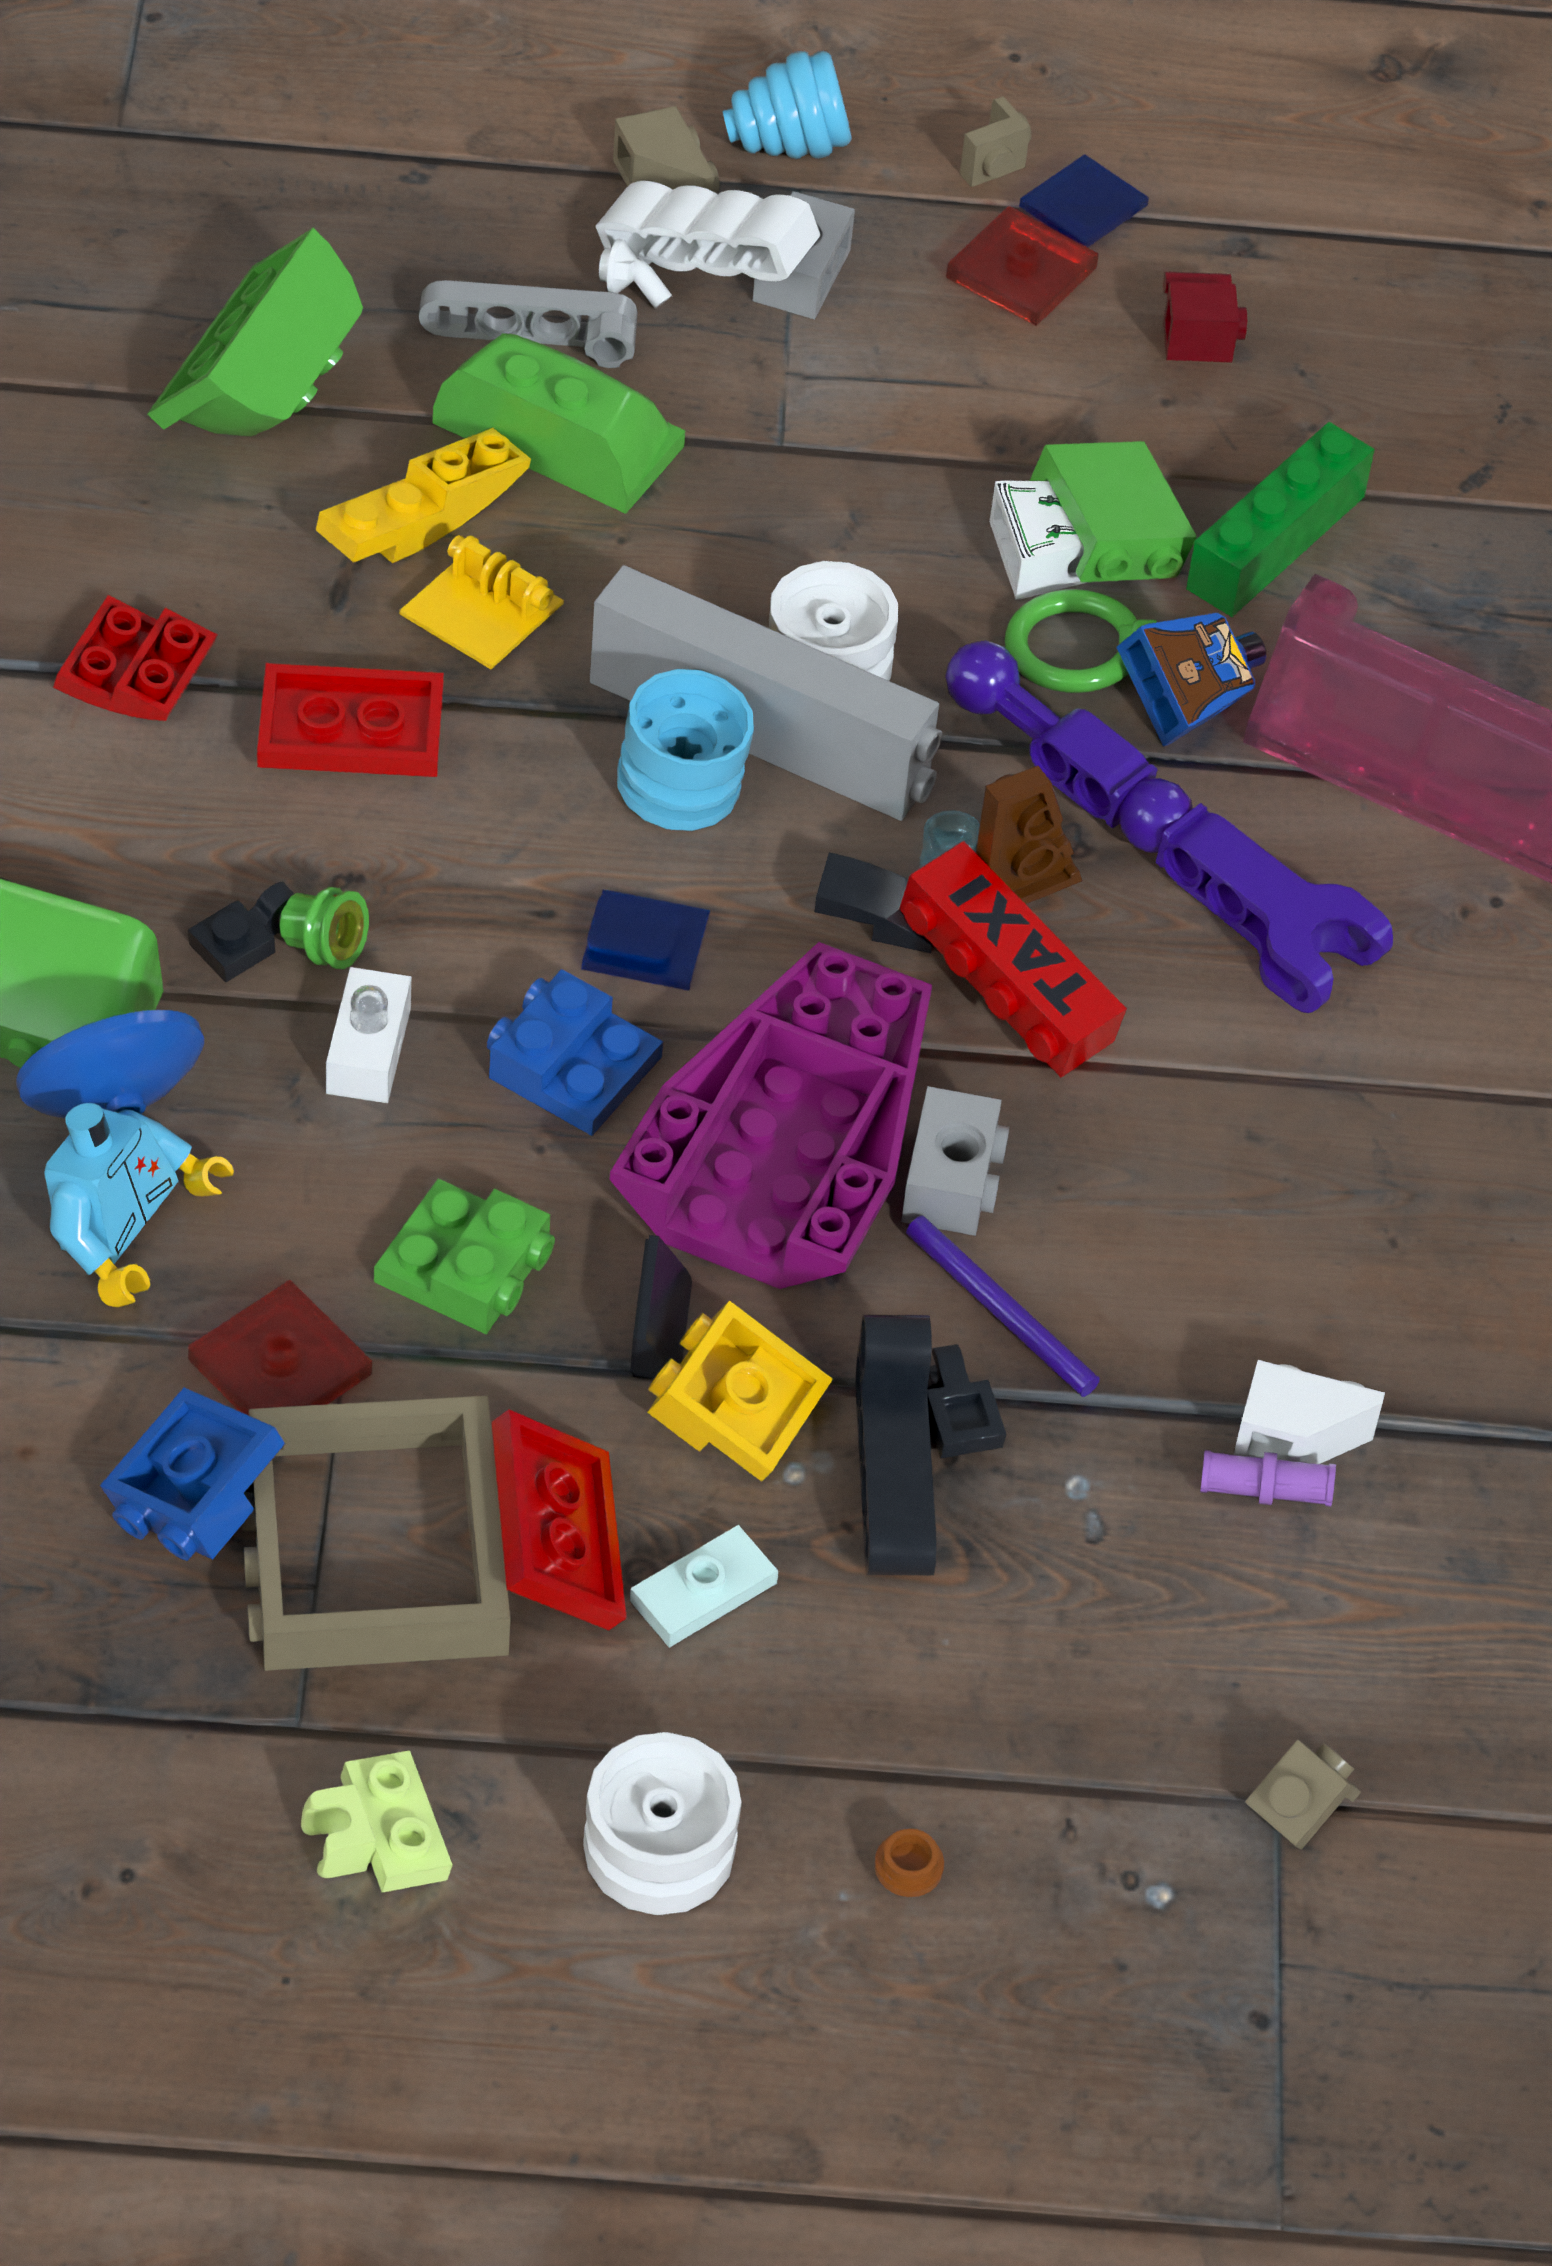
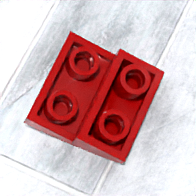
[53,595,218,721]

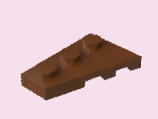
[976,765,1083,904]

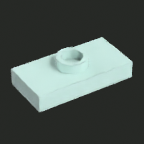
[630,1525,778,1648]

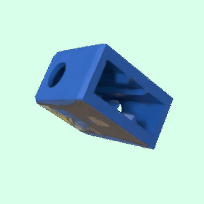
[1117,613,1266,747]

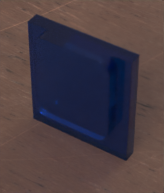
[1019,154,1149,251]
[581,889,710,991]

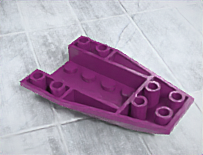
[609,942,932,1289]

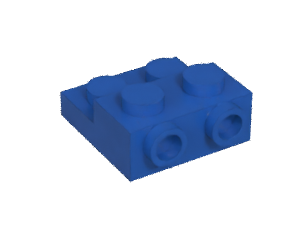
[487,969,663,1136]
[100,1387,285,1561]

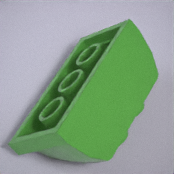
[147,228,363,437]
[433,333,685,514]

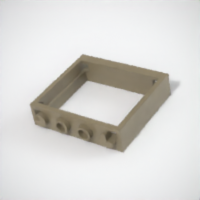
[242,1395,510,1671]

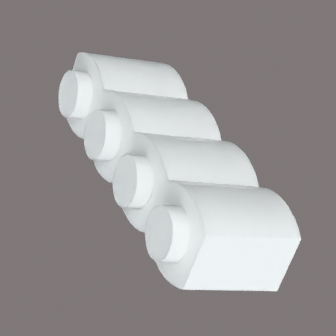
[595,181,820,282]

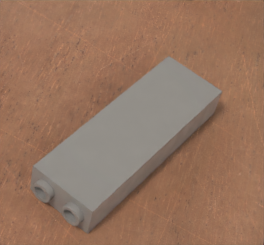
[590,565,942,821]

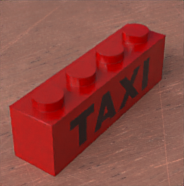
[899,841,1127,1078]

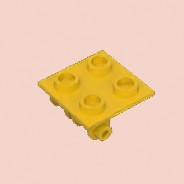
[399,535,564,669]

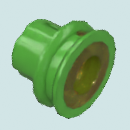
[280,887,369,969]

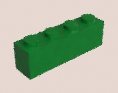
[1186,422,1375,617]

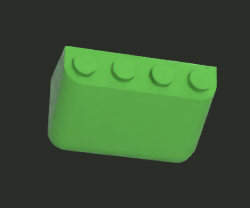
[0,879,164,1068]

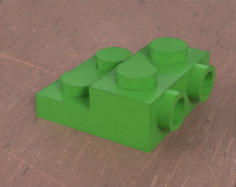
[374,1178,555,1334]

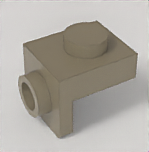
[960,96,1031,187]
[1245,1739,1361,1850]

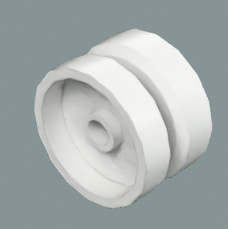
[769,561,898,681]
[583,1732,741,1915]

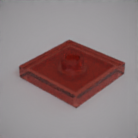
[946,206,1099,326]
[188,1280,372,1415]

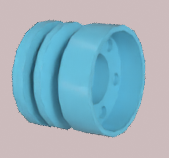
[617,669,754,831]

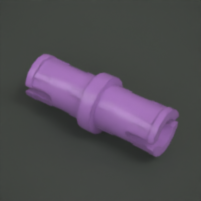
[1200,1450,1336,1507]

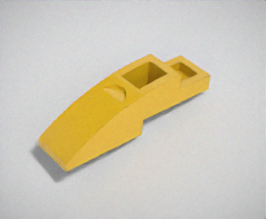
[316,428,531,564]

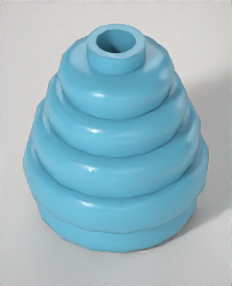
[723,51,852,159]

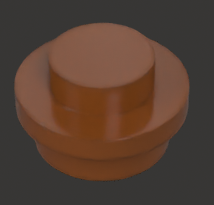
[874,1828,944,1897]

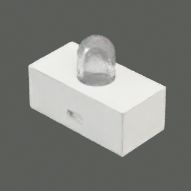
[326,967,412,1103]

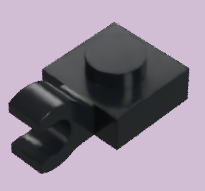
[188,881,295,982]
[927,1344,1007,1459]

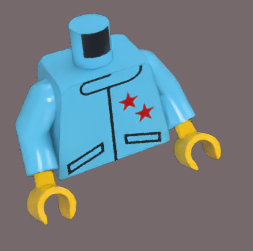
[44,1103,234,1307]

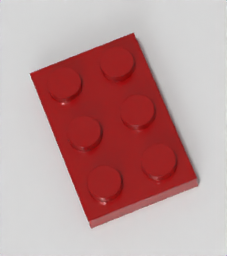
[257,663,444,777]
[491,1409,627,1631]

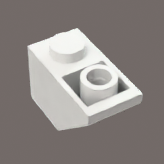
[1234,1360,1385,1464]

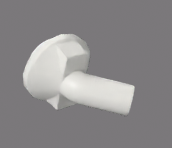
[599,239,672,309]

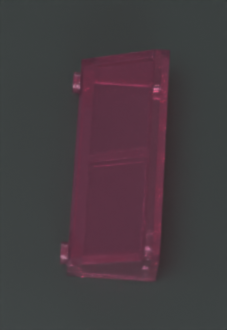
[1243,574,1552,884]

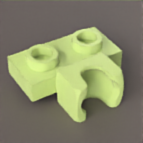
[301,1751,452,1892]

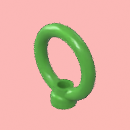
[1004,589,1156,693]

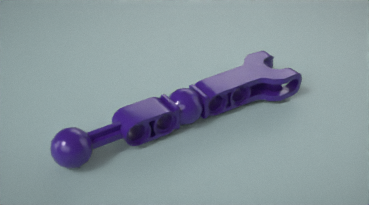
[945,640,1393,1013]

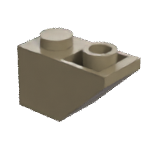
[613,106,720,193]

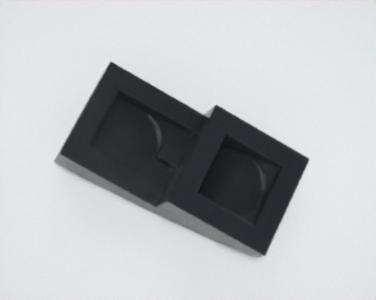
[814,852,933,953]

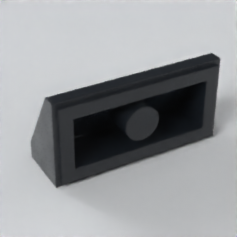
[630,1235,692,1379]

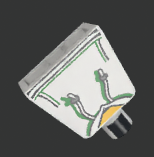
[990,481,1087,600]

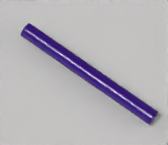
[906,1215,1100,1397]

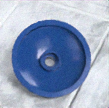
[16,1010,204,1118]

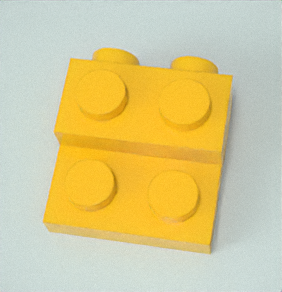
[647,1300,833,1482]

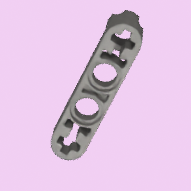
[419,280,638,368]

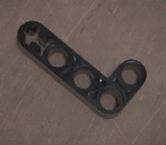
[855,1315,936,1576]

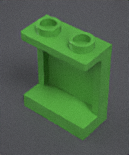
[1029,441,1197,582]

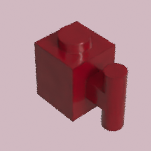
[1163,271,1247,363]

